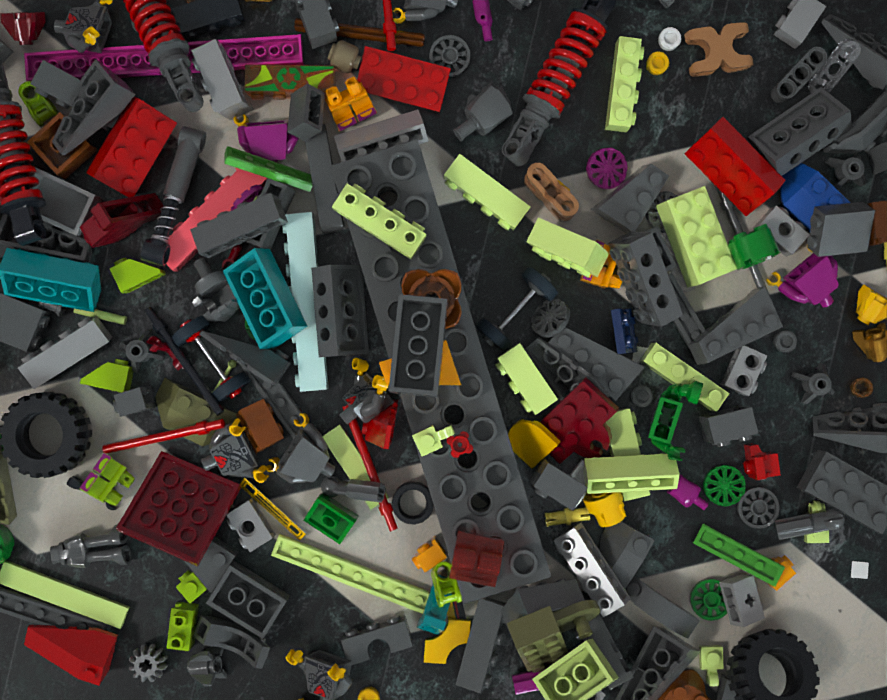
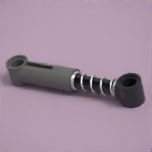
[141,126,206,266]

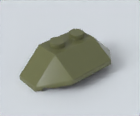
[155,377,240,446]

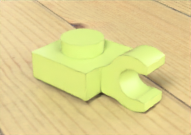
[412,425,455,456]
[699,645,724,686]

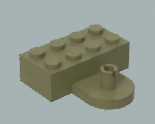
[507,600,600,673]

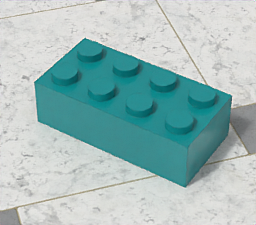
[0,248,101,312]
[223,248,308,349]

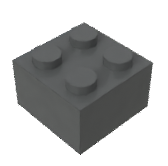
[698,405,758,447]

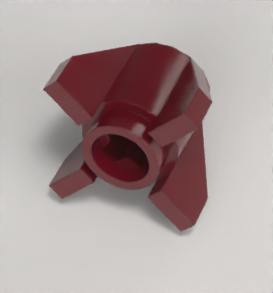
[0,12,46,45]

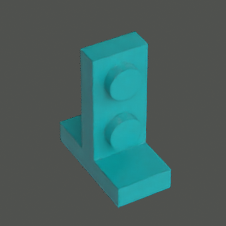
[416,574,452,635]

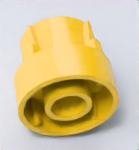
[583,492,626,527]

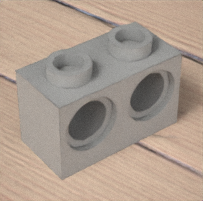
[720,345,767,396]

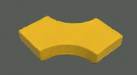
[424,618,471,664]

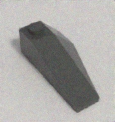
[821,14,887,90]
[52,59,135,156]
[200,331,291,385]
[524,337,610,400]
[812,403,887,453]

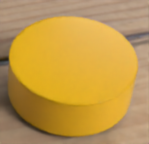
[646,52,669,75]
[358,687,380,700]

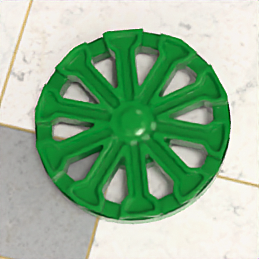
[703,465,746,506]
[690,578,727,621]

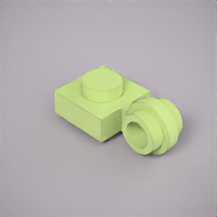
[804,501,829,543]

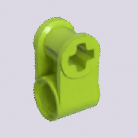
[18,81,59,127]
[431,562,462,608]

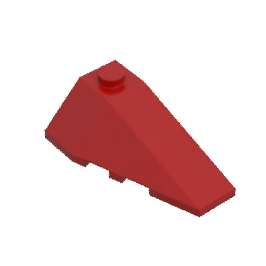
[24,625,118,686]

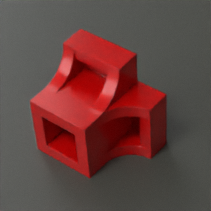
[743,443,781,480]

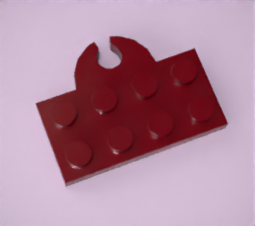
[539,377,619,464]

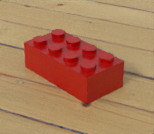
[86,97,177,197]
[684,117,786,216]

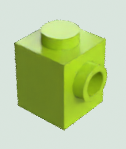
[176,570,207,603]

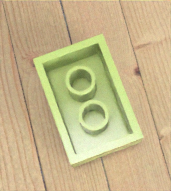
[527,218,609,278]
[495,343,558,415]
[532,639,619,700]

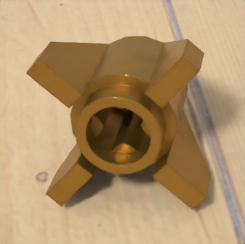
[852,323,887,362]

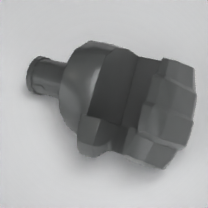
[453,82,514,141]
[192,258,240,322]

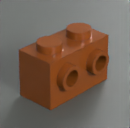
[236,399,284,453]

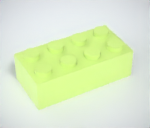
[656,186,737,288]

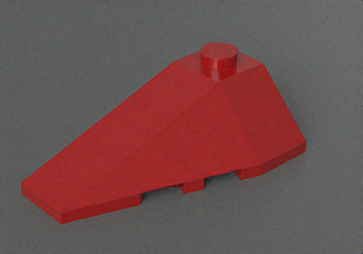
[362,399,399,449]

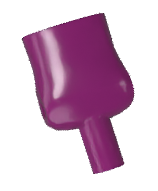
[472,0,493,41]
[667,474,709,510]

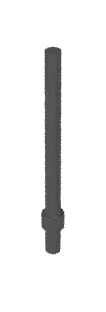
[715,186,773,303]

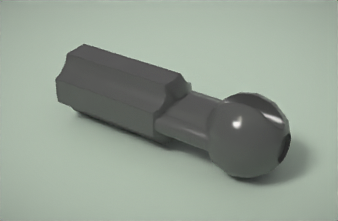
[321,476,386,503]
[774,509,845,540]

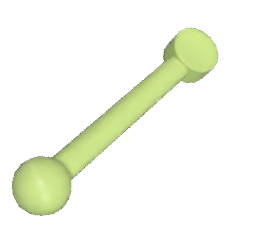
[212,360,237,392]

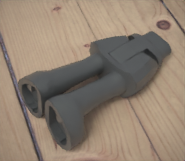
[50,524,131,568]

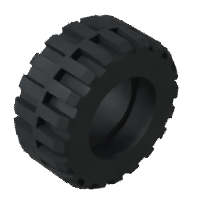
[0,392,92,478]
[726,629,820,700]

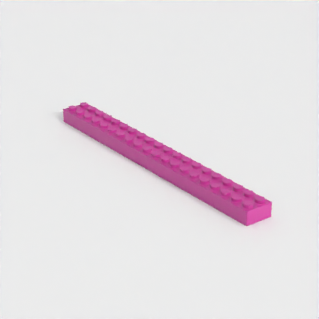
[24,34,304,82]

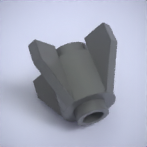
[825,152,866,190]
[120,330,165,373]
[791,363,835,405]
[187,646,228,687]

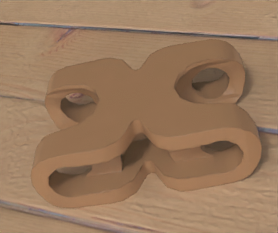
[684,23,754,77]
[524,163,579,222]

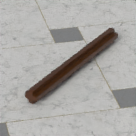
[294,18,425,47]

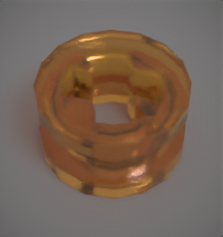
[850,378,873,398]

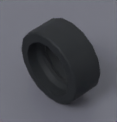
[392,481,434,525]

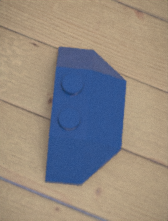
[780,163,850,232]

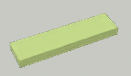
[323,425,389,510]

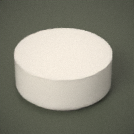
[658,27,681,51]

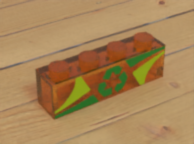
[245,65,336,100]

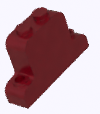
[79,193,163,248]

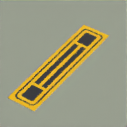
[240,478,306,541]

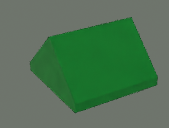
[303,492,359,544]

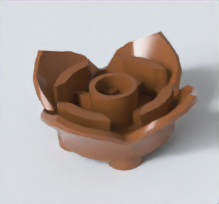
[401,269,462,329]
[658,669,711,700]

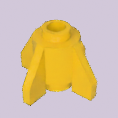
[856,284,887,325]

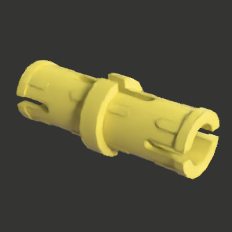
[544,507,590,527]

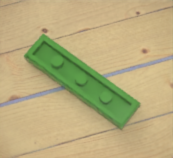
[224,146,313,192]
[693,524,785,587]

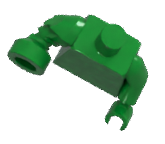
[648,380,703,461]

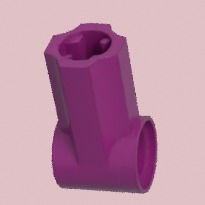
[512,665,550,695]

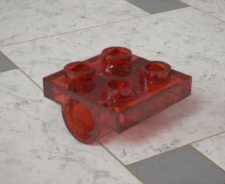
[449,531,504,587]

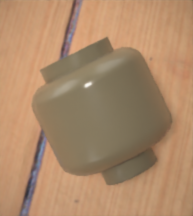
[327,40,362,73]

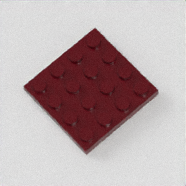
[116,451,241,566]

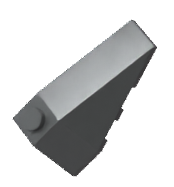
[590,521,655,600]

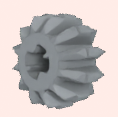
[129,644,168,682]

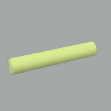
[74,309,127,325]

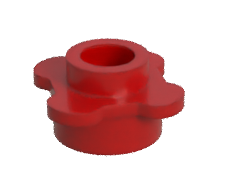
[447,431,473,458]

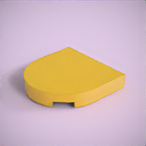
[508,419,561,469]

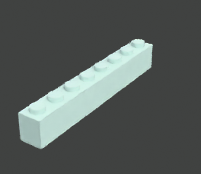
[282,212,329,392]

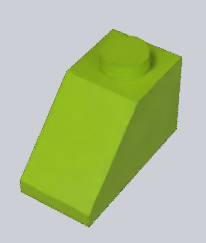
[109,258,166,294]
[80,359,134,393]

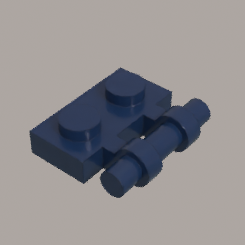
[611,309,639,354]

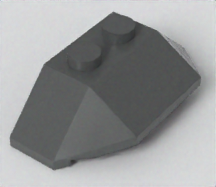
[822,90,887,154]

